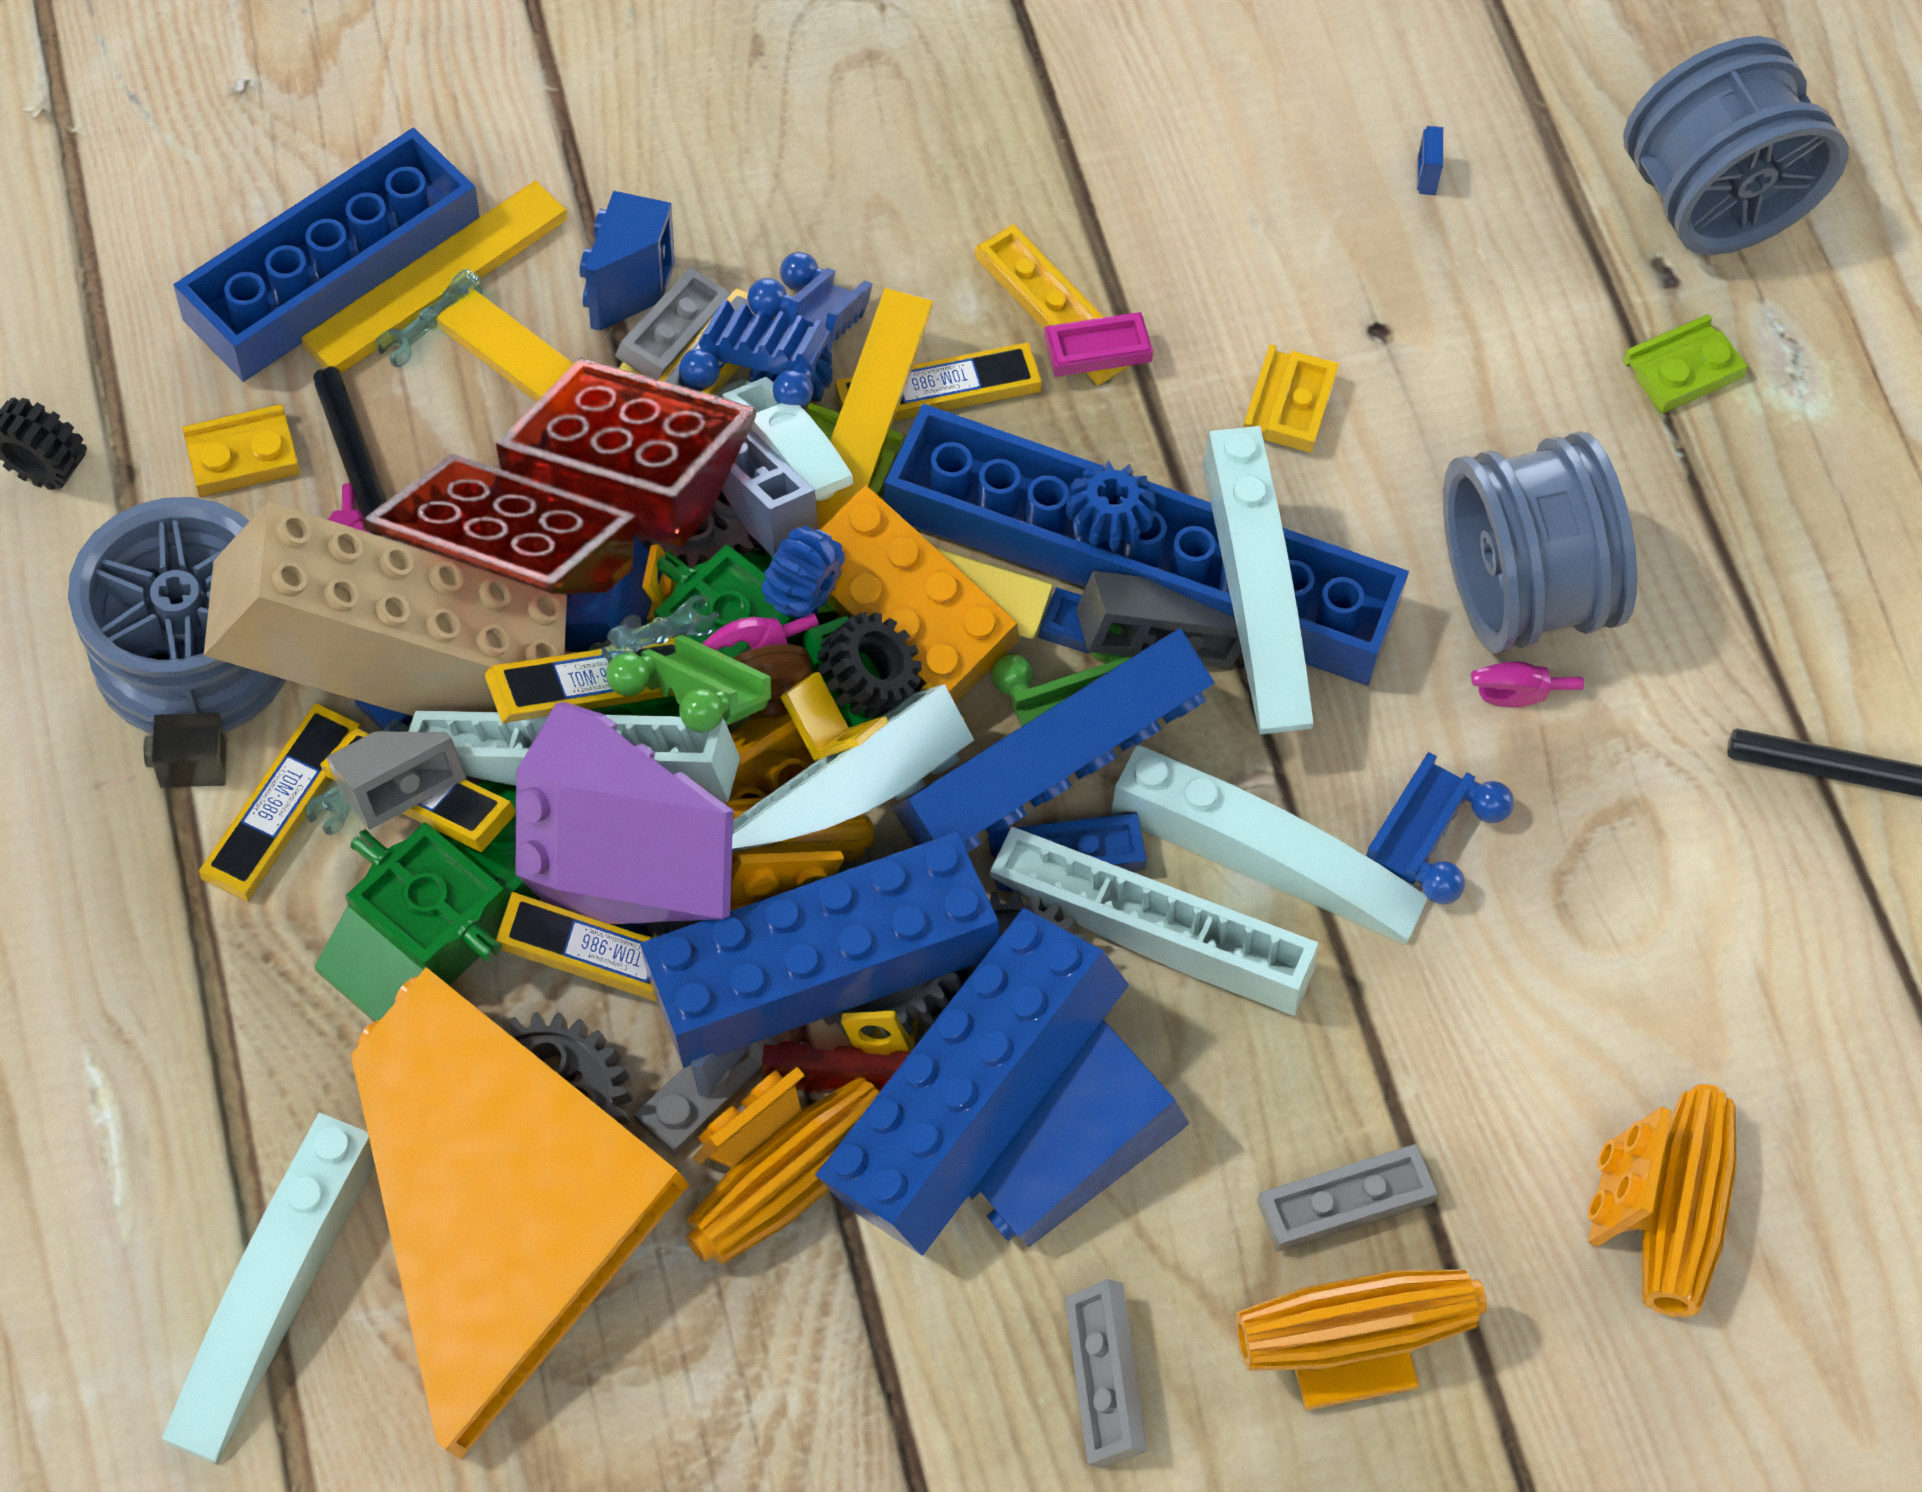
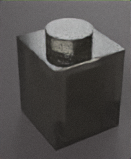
[143,713,228,788]

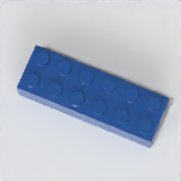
[173,127,480,382]
[892,628,1215,853]
[640,832,1000,1068]
[816,908,1129,1256]

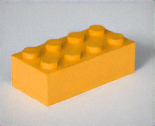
[820,484,1020,705]

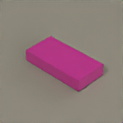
[1044,312,1153,377]

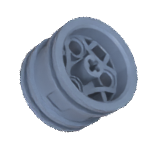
[1443,431,1637,653]

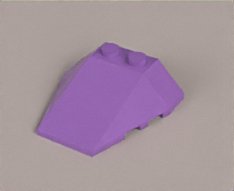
[515,702,733,924]

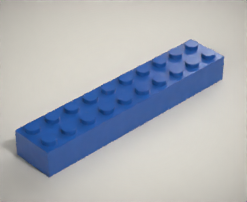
[884,404,1409,686]

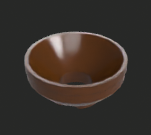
[733,644,814,719]

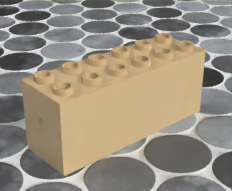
[204,501,567,716]

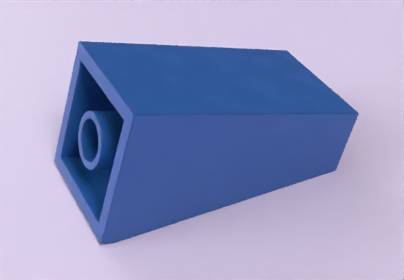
[969,1020,1189,1247]

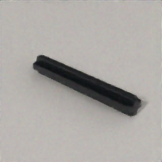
[313,366,394,537]
[1727,728,1922,797]

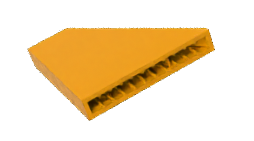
[350,967,690,1459]

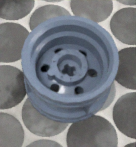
[1623,36,1849,255]
[68,497,286,739]

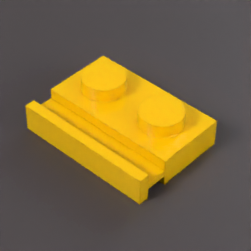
[1243,344,1339,453]
[182,404,300,498]

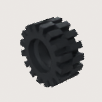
[0,397,87,490]
[817,612,922,718]

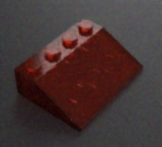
[496,358,757,547]
[363,453,635,594]

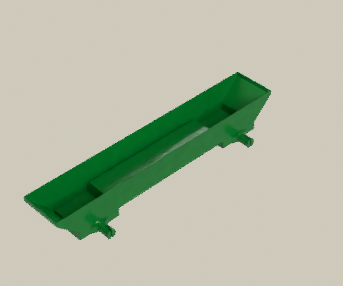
[314,544,840,1021]

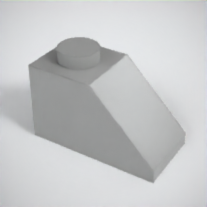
[326,731,466,830]

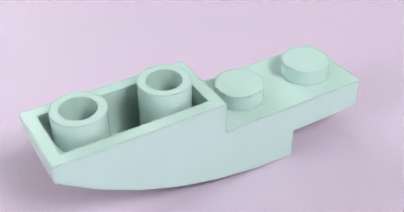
[703,377,854,501]

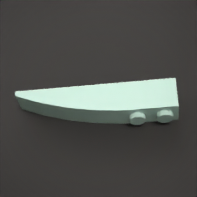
[1203,426,1314,735]
[732,684,974,852]
[408,711,740,802]
[1111,745,1428,945]
[990,827,1319,1016]
[162,1112,375,1465]

